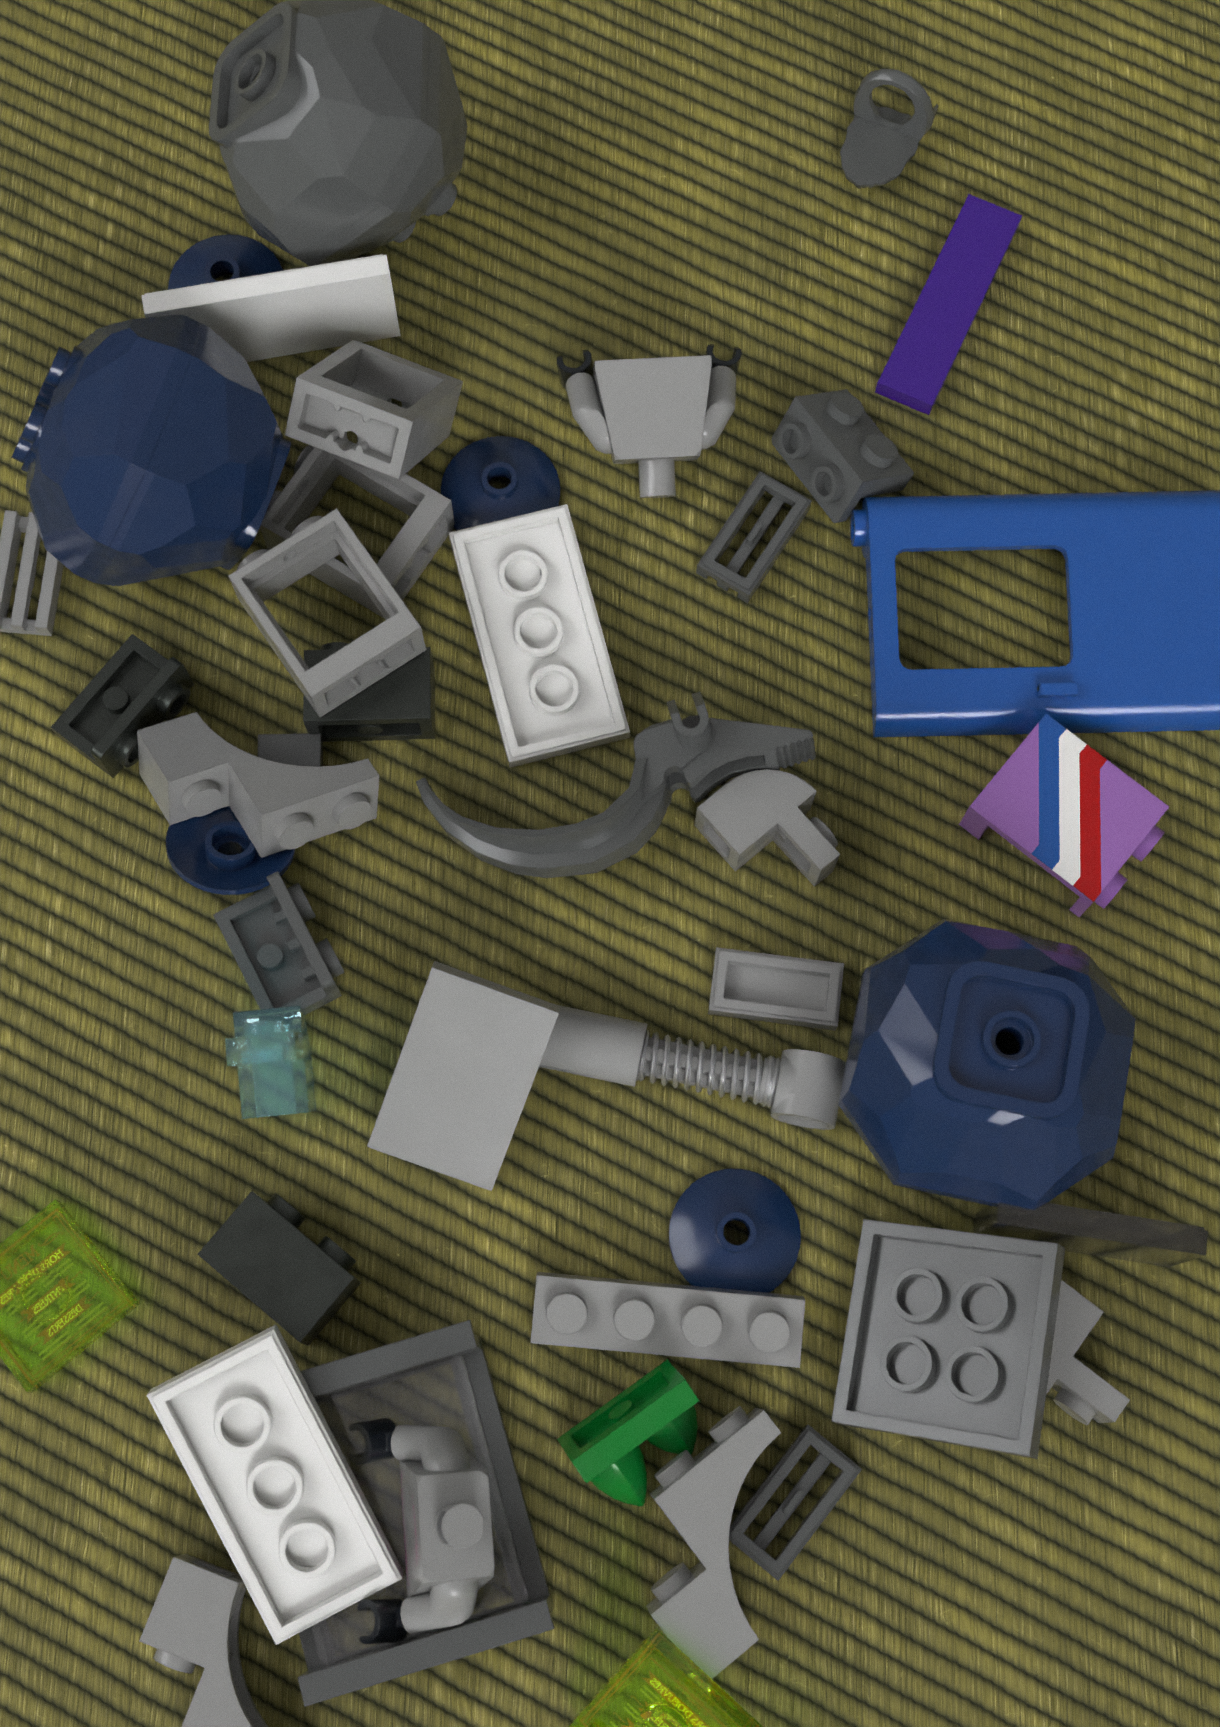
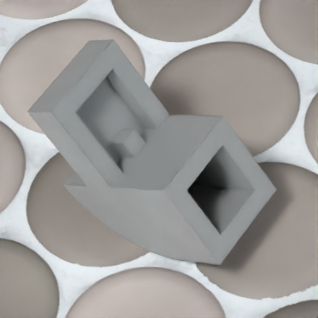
[694,769,840,887]
[1046,1280,1130,1425]

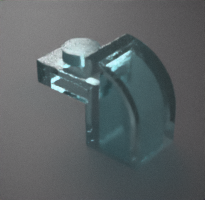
[225,1006,316,1119]

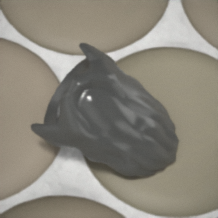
[840,69,939,189]

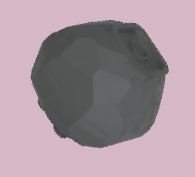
[209,0,468,266]

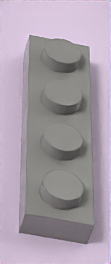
[530,1272,805,1368]

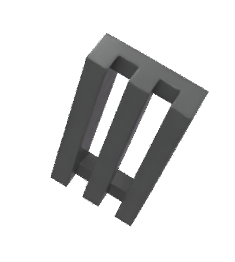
[696,471,812,603]
[729,1425,862,1581]

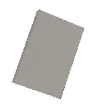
[367,961,560,1191]

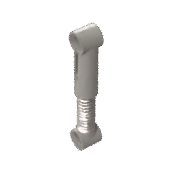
[539,1005,846,1130]

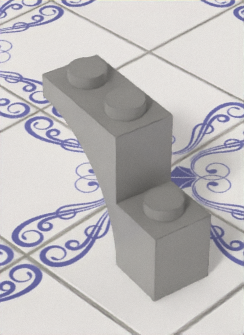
[137,712,379,858]
[646,1406,781,1686]
[139,1554,268,1727]

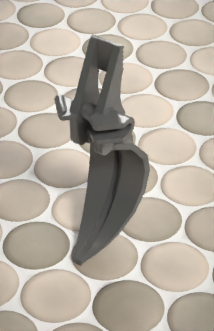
[416,692,816,878]

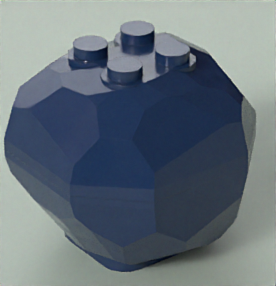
[11,315,291,586]
[838,919,1136,1214]

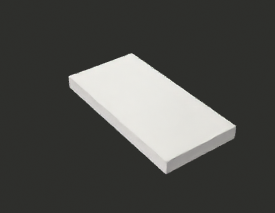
[141,254,401,362]
[449,504,630,768]
[147,1325,403,1645]

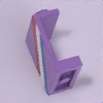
[959,714,1169,917]

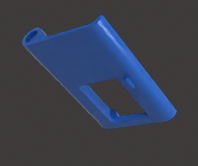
[850,490,1220,738]

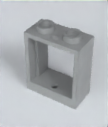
[285,340,463,479]
[260,441,455,619]
[228,508,426,717]

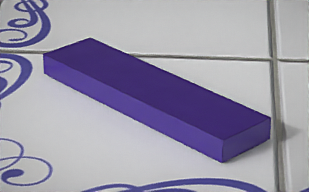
[875,194,1022,415]

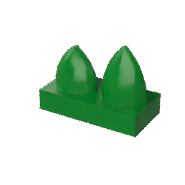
[557,1359,699,1506]

